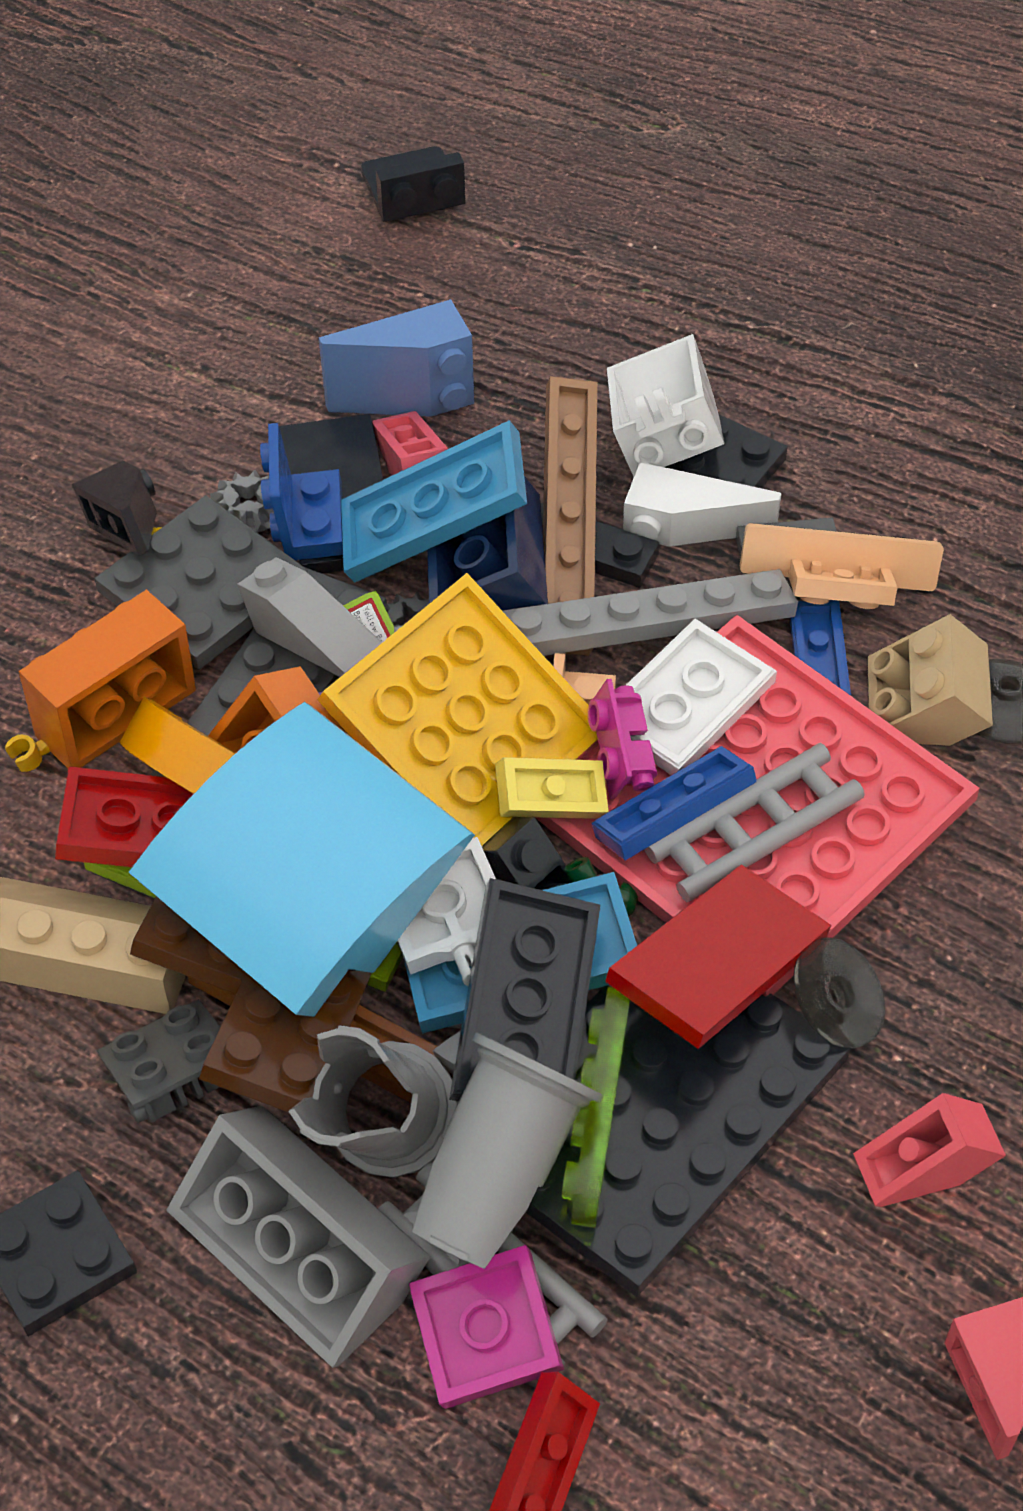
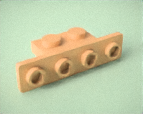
[739,523,944,609]

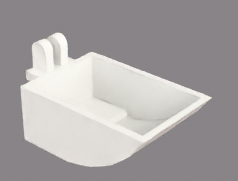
[607,334,724,477]

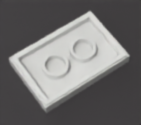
[626,619,777,775]

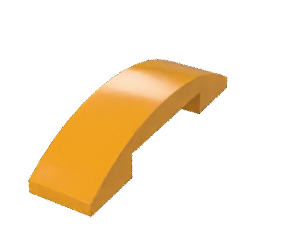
[119,696,236,794]

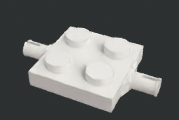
[397,837,496,986]

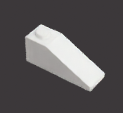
[623,462,781,547]

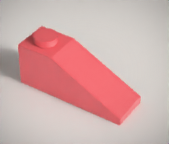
[372,411,448,476]

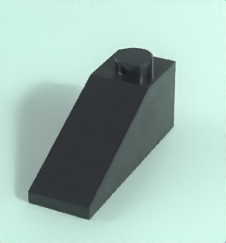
[72,461,157,556]

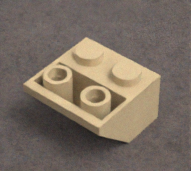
[868,614,993,746]

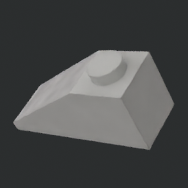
[237,557,382,677]

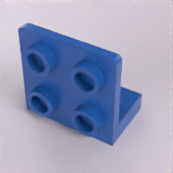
[260,423,343,560]

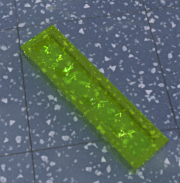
[562,987,630,1228]

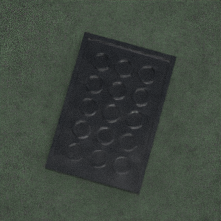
[526,985,851,1297]

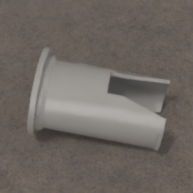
[288,1026,459,1178]
[412,1032,604,1269]

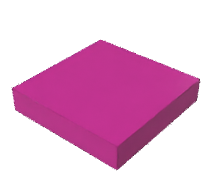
[409,1245,564,1409]

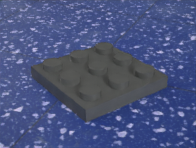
[94,495,308,670]

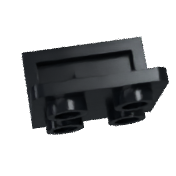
[361,146,466,222]

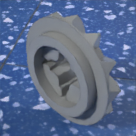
[210,470,274,533]

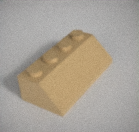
[0,877,186,1014]

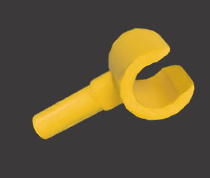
[5,734,50,772]

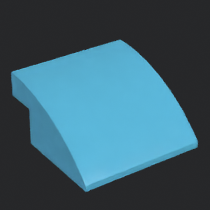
[129,702,475,1016]

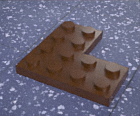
[130,896,372,1112]

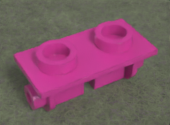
[588,679,658,799]

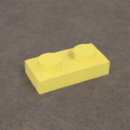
[495,757,609,819]

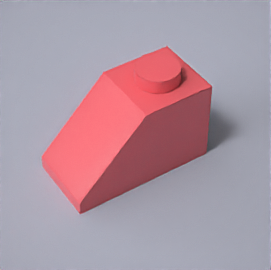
[853,1093,1006,1207]
[944,1297,1023,1460]

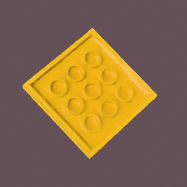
[317,573,598,846]

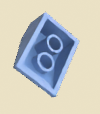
[319,299,474,416]

